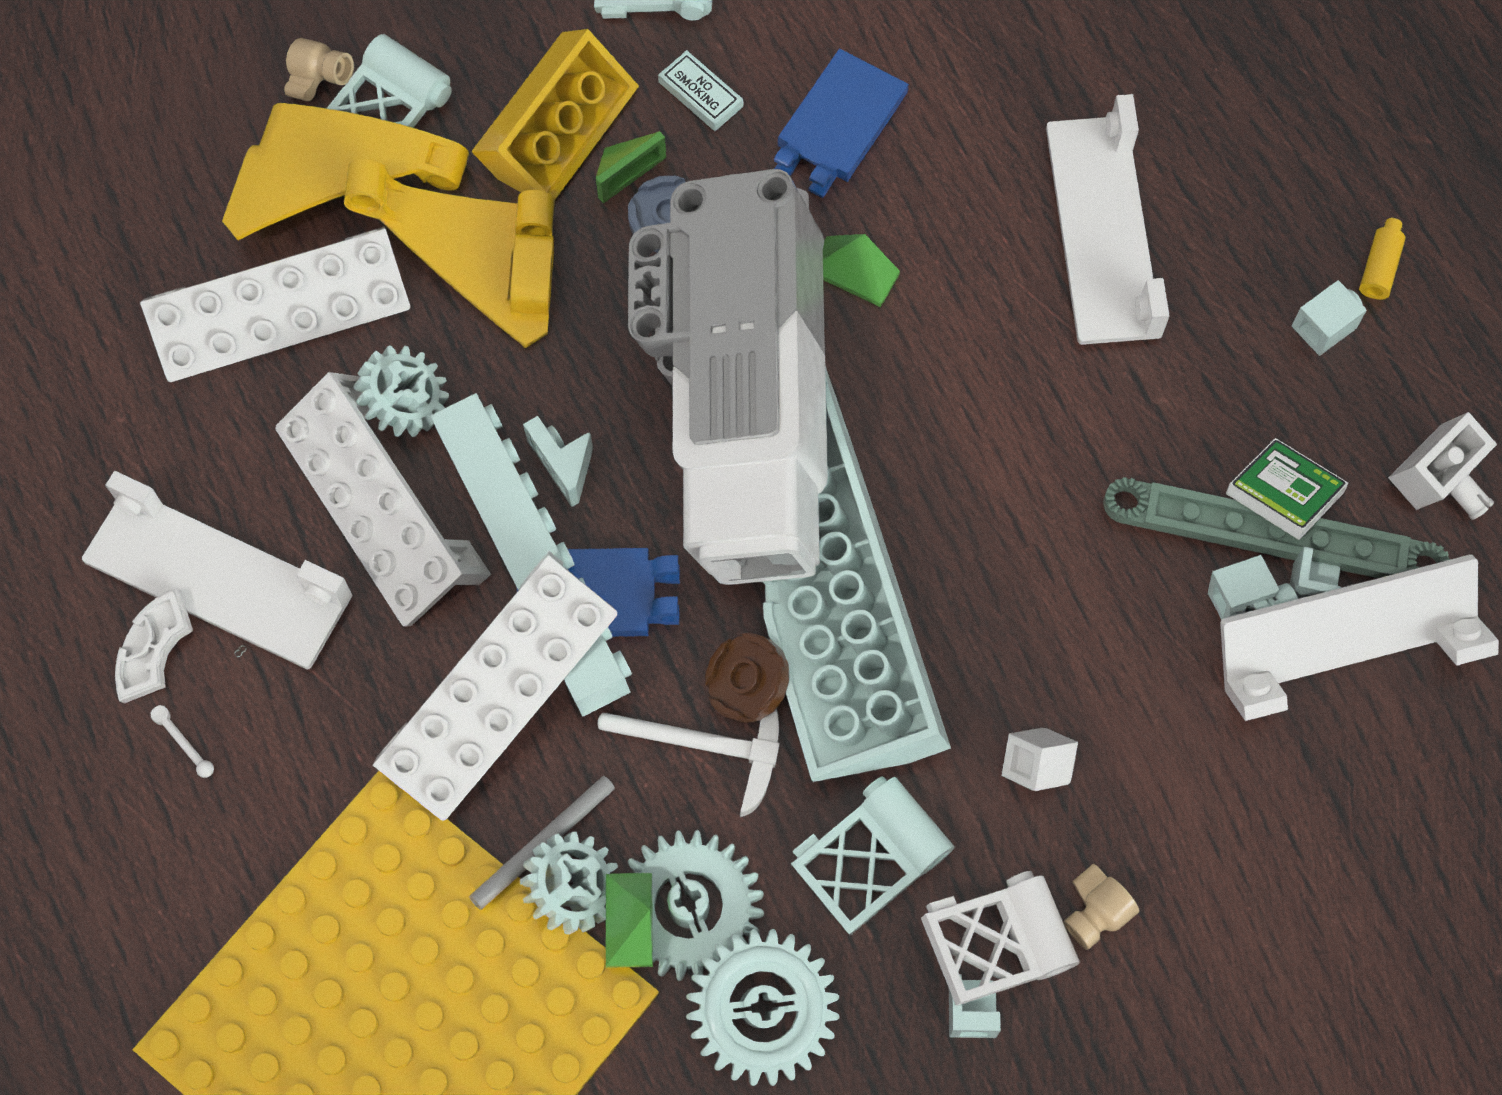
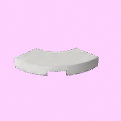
[115,588,193,703]

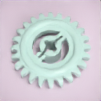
[628,830,764,981]
[686,929,839,1086]

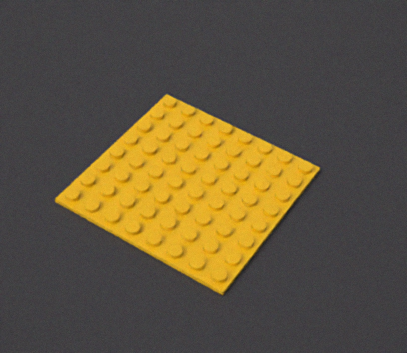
[132,771,659,1095]

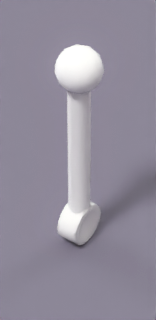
[151,705,214,778]

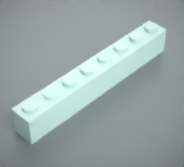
[430,393,632,717]

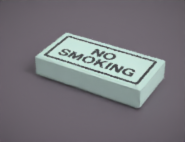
[658,50,743,131]

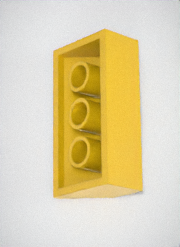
[471,29,639,199]

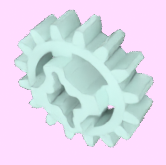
[354,346,449,437]
[520,832,618,935]

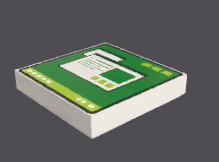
[1226,438,1348,540]

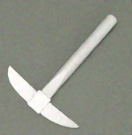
[597,708,779,817]

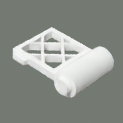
[921,871,1080,1006]

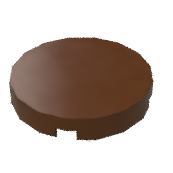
[705,633,789,723]

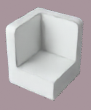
[1001,728,1078,791]

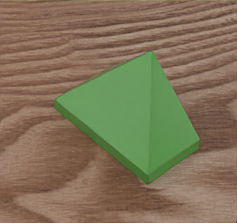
[596,131,666,204]
[823,234,900,307]
[606,873,653,968]

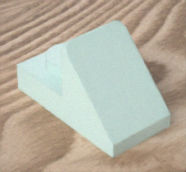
[523,416,593,507]

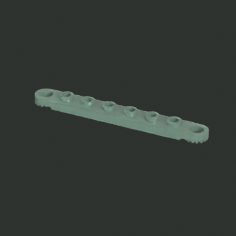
[1103,477,1451,578]

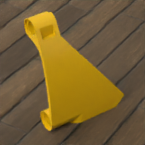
[222,103,469,240]
[344,158,555,348]

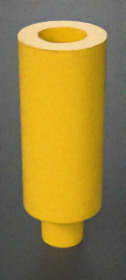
[1359,218,1406,300]

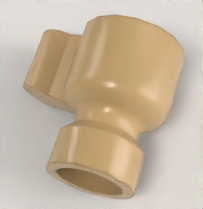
[284,38,354,101]
[1063,864,1139,950]

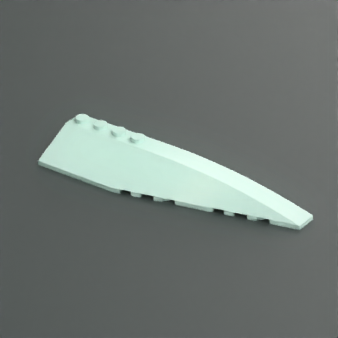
[763,366,951,782]

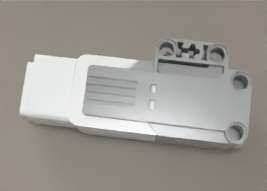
[628,169,828,585]

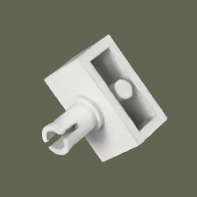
[1388,412,1497,520]

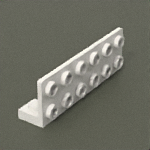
[1046,94,1169,345]
[140,227,410,382]
[276,372,491,626]
[82,471,353,669]
[373,551,617,821]
[1220,555,1499,721]

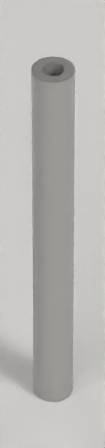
[469,776,615,910]

